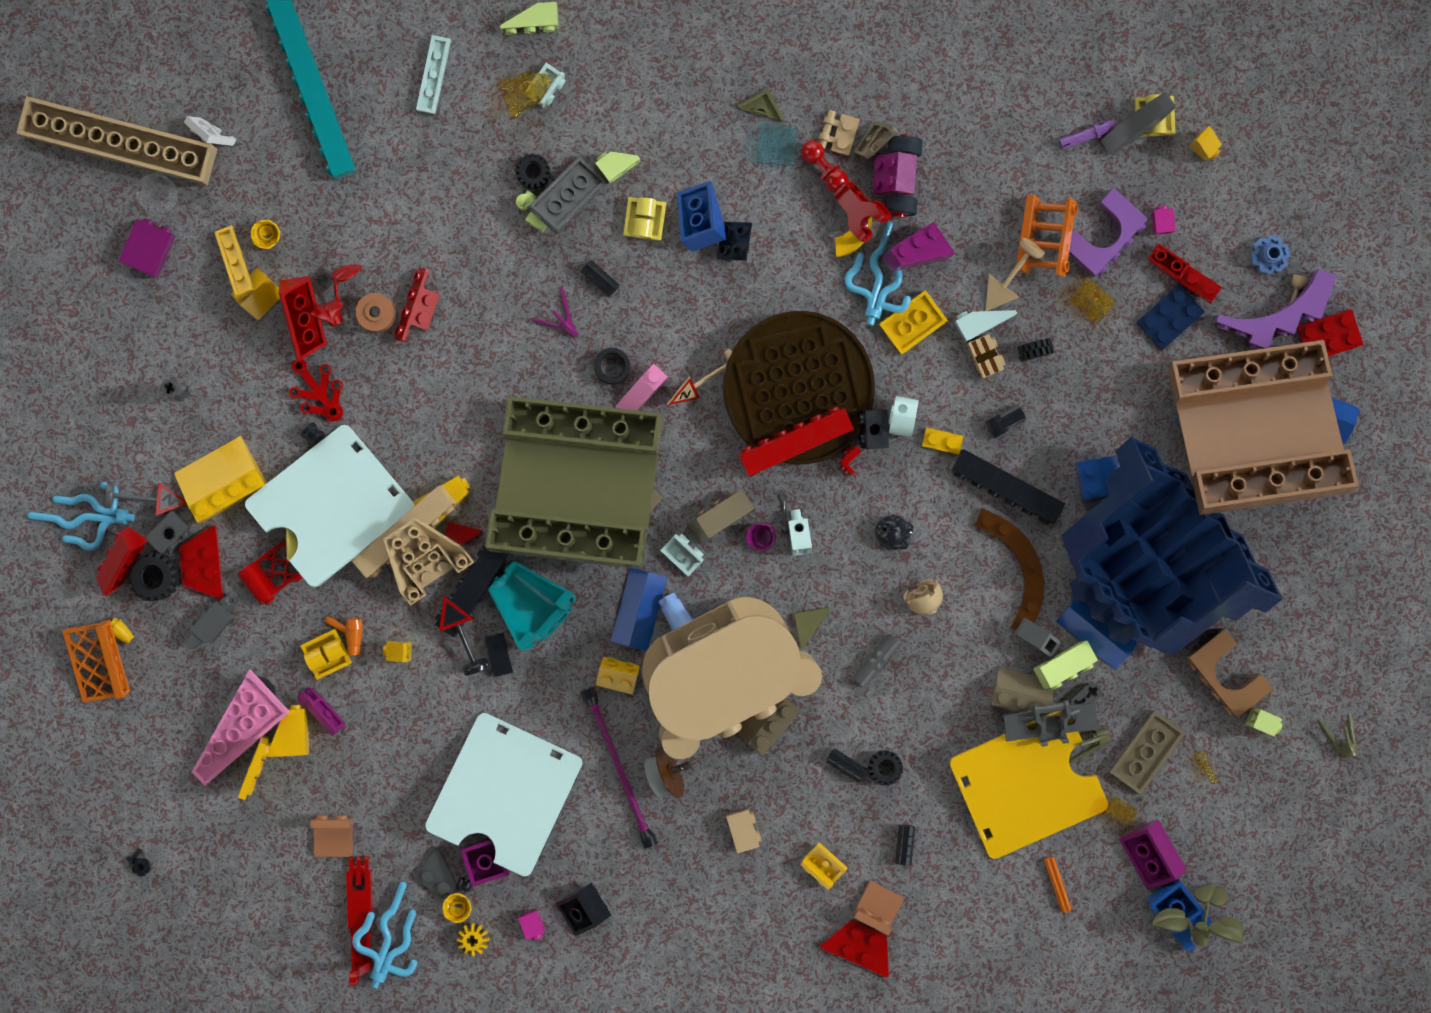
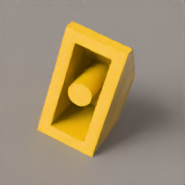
[1189,126,1222,162]
[383,641,412,663]

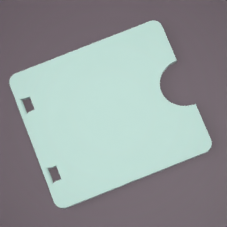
[245,425,414,587]
[425,713,582,877]

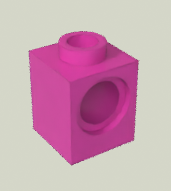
[1151,206,1176,235]
[518,909,546,941]

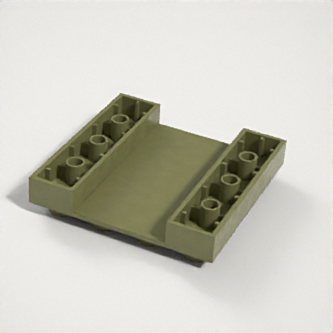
[485,396,663,570]

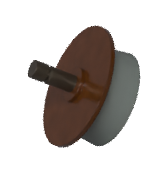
[644,747,691,799]

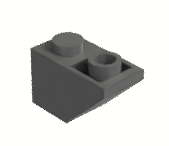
[1014,618,1061,658]

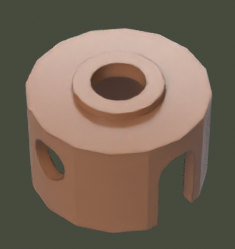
[356,293,397,333]

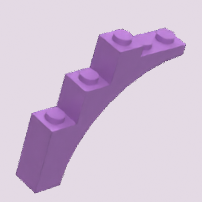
[1213,269,1337,350]

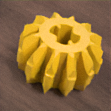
[457,923,490,957]

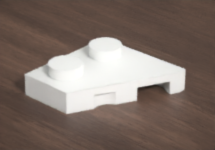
[184,116,236,146]

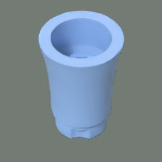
[658,593,693,631]

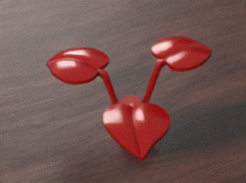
[281,264,363,326]

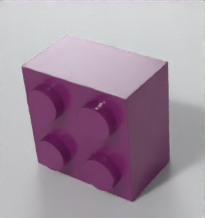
[460,838,511,887]

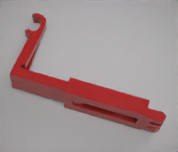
[346,856,373,986]

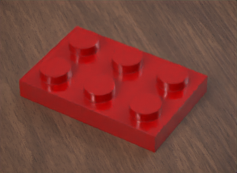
[1297,309,1364,357]

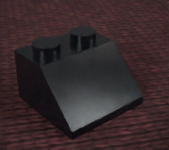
[555,882,612,936]

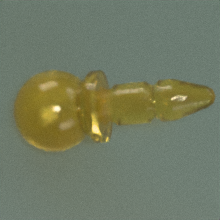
[1193,751,1218,784]

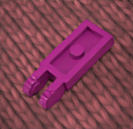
[297,687,346,736]

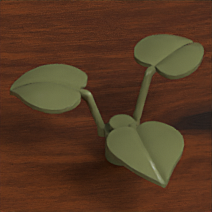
[1152,885,1243,946]

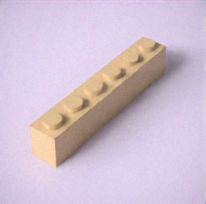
[352,485,457,578]

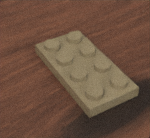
[1109,710,1186,795]

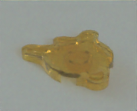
[499,71,551,119]

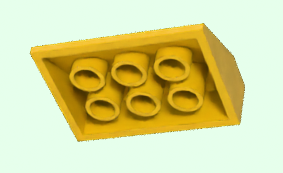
[174,436,267,523]

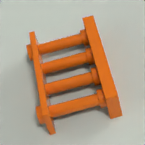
[1016,194,1078,277]

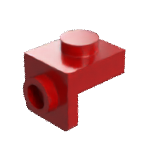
[839,446,862,476]

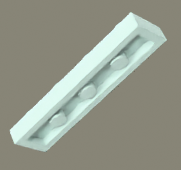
[416,35,451,115]

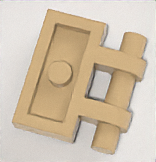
[818,110,860,157]

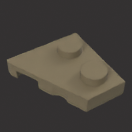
[853,121,898,160]

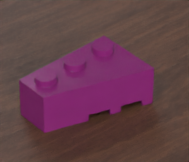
[883,222,955,272]

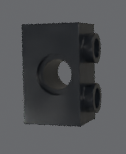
[857,408,889,449]

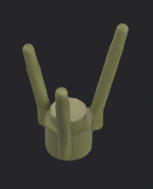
[1318,713,1358,758]
[1069,726,1111,763]

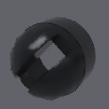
[457,877,472,893]

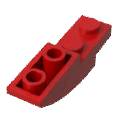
[1147,243,1222,304]

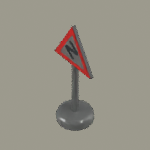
[104,481,187,517]

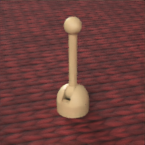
[1290,274,1309,303]

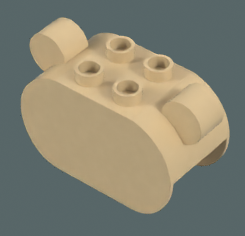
[642,597,822,759]

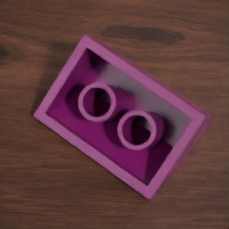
[1119,819,1187,889]

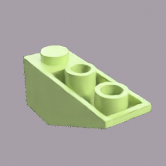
[500,2,559,35]

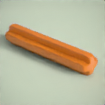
[1044,857,1071,913]

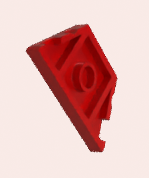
[179,525,224,599]
[820,919,889,978]

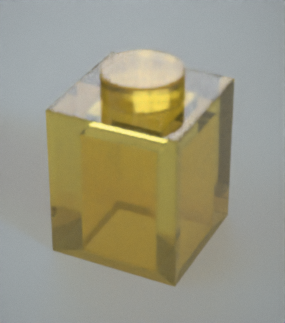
[1105,795,1137,825]

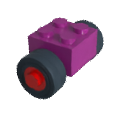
[873,134,923,218]

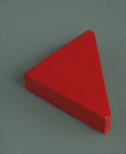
[445,522,483,545]

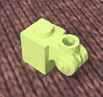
[516,191,547,232]

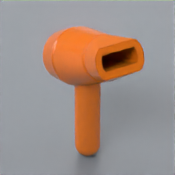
[325,616,363,655]

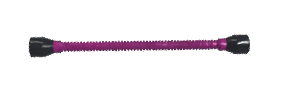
[580,686,658,849]

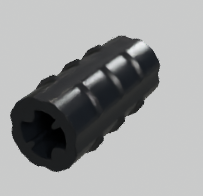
[581,260,620,297]
[826,748,867,783]
[895,824,915,866]

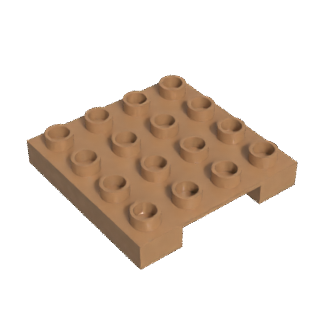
[1168,340,1359,515]

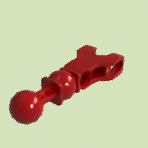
[801,140,891,242]

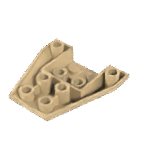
[383,517,474,606]

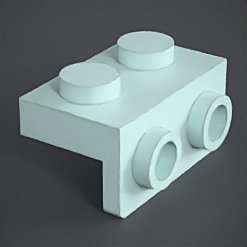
[524,63,566,108]
[660,533,704,576]

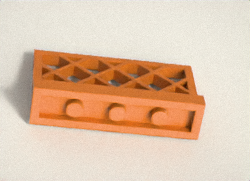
[62,619,130,702]

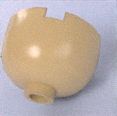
[903,579,943,615]

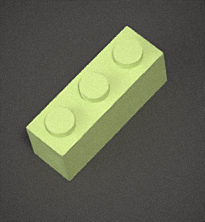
[1033,640,1098,690]

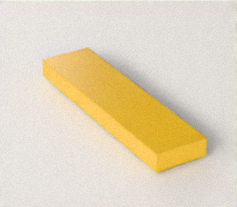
[214,225,255,300]

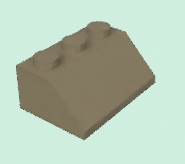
[989,666,1054,717]
[737,698,800,755]

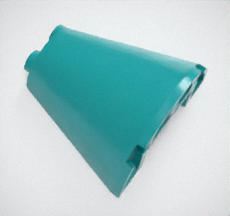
[488,561,576,651]

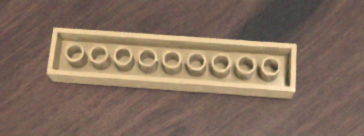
[16,96,217,186]

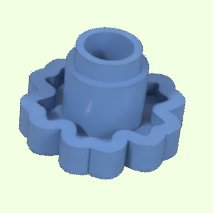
[1250,235,1290,275]

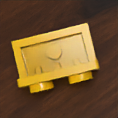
[596,657,640,695]
[800,842,847,890]

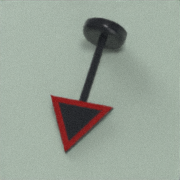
[439,595,489,676]

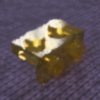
[1068,277,1116,324]

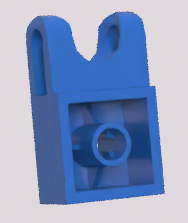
[1146,879,1213,952]

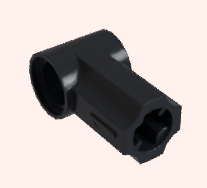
[985,405,1026,439]

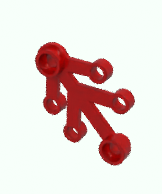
[289,359,344,422]

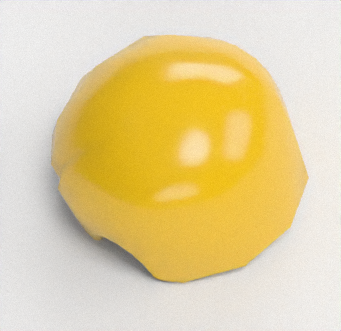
[250,220,280,249]
[442,893,472,923]

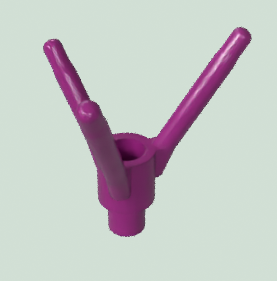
[532,286,579,338]

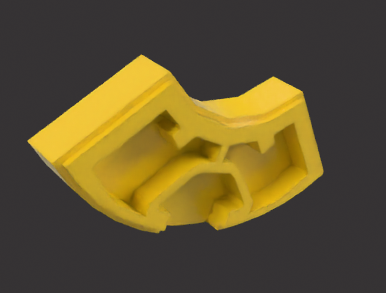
[835,216,872,257]

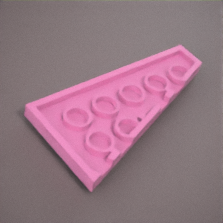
[192,669,290,786]

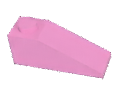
[615,364,668,411]

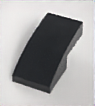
[485,633,513,677]

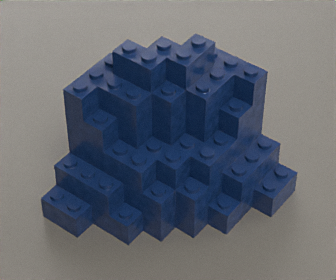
[1061,437,1283,656]

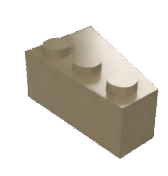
[687,489,755,545]

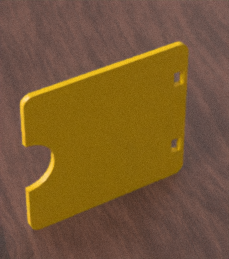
[950,711,1108,859]

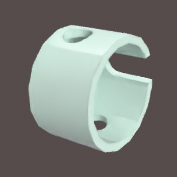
[889,396,919,438]

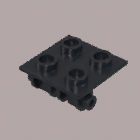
[717,222,752,262]

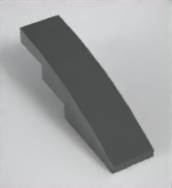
[1101,92,1176,156]

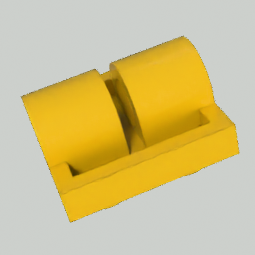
[300,629,352,680]

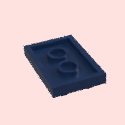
[1136,284,1205,351]

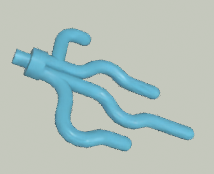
[844,221,911,326]
[27,482,135,551]
[352,882,417,989]

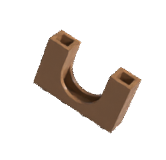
[1186,628,1273,718]

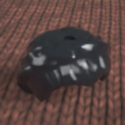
[875,514,914,550]

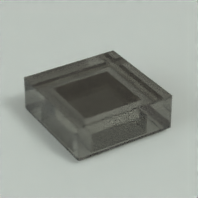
[310,267,334,294]

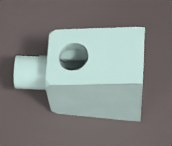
[788,509,812,556]

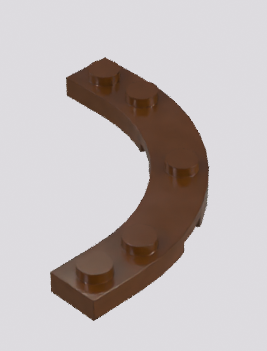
[974,508,1044,630]

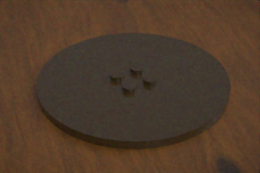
[723,311,875,465]

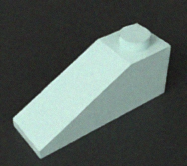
[954,310,1017,342]

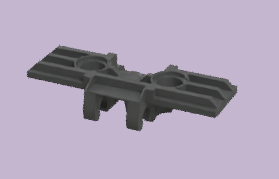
[1004,700,1098,747]

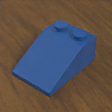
[677,181,726,252]
[1075,456,1120,500]

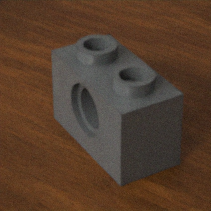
[145,511,192,554]

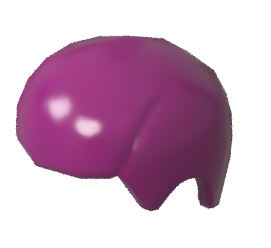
[745,522,777,551]

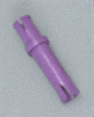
[1059,119,1116,150]

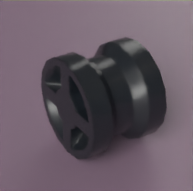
[300,422,325,446]

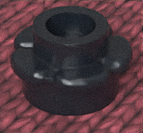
[132,858,151,877]

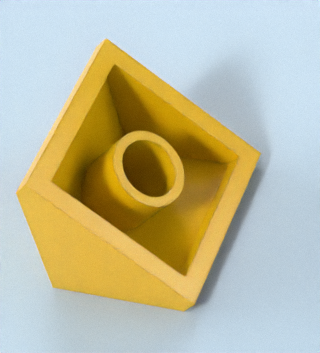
[231,267,280,321]

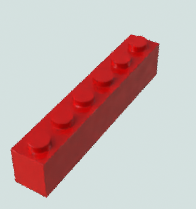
[737,406,854,477]

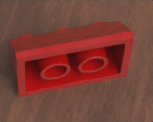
[96,527,148,597]

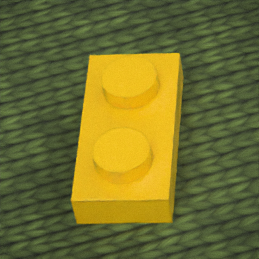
[922,427,964,455]

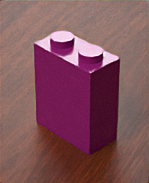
[118,218,176,278]

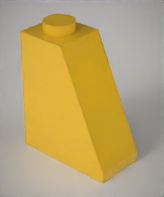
[267,704,309,757]

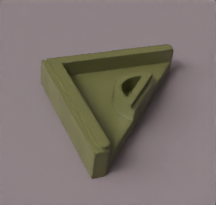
[737,89,785,121]
[794,607,830,648]

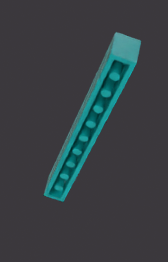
[265,0,357,179]

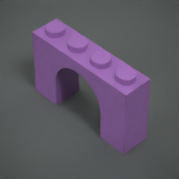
[1069,188,1148,277]

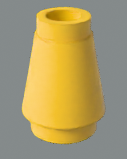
[111,617,135,645]

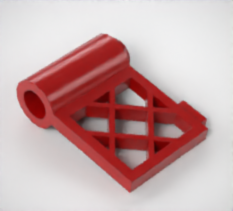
[237,540,303,606]

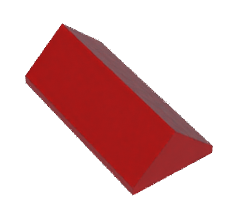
[278,276,327,361]

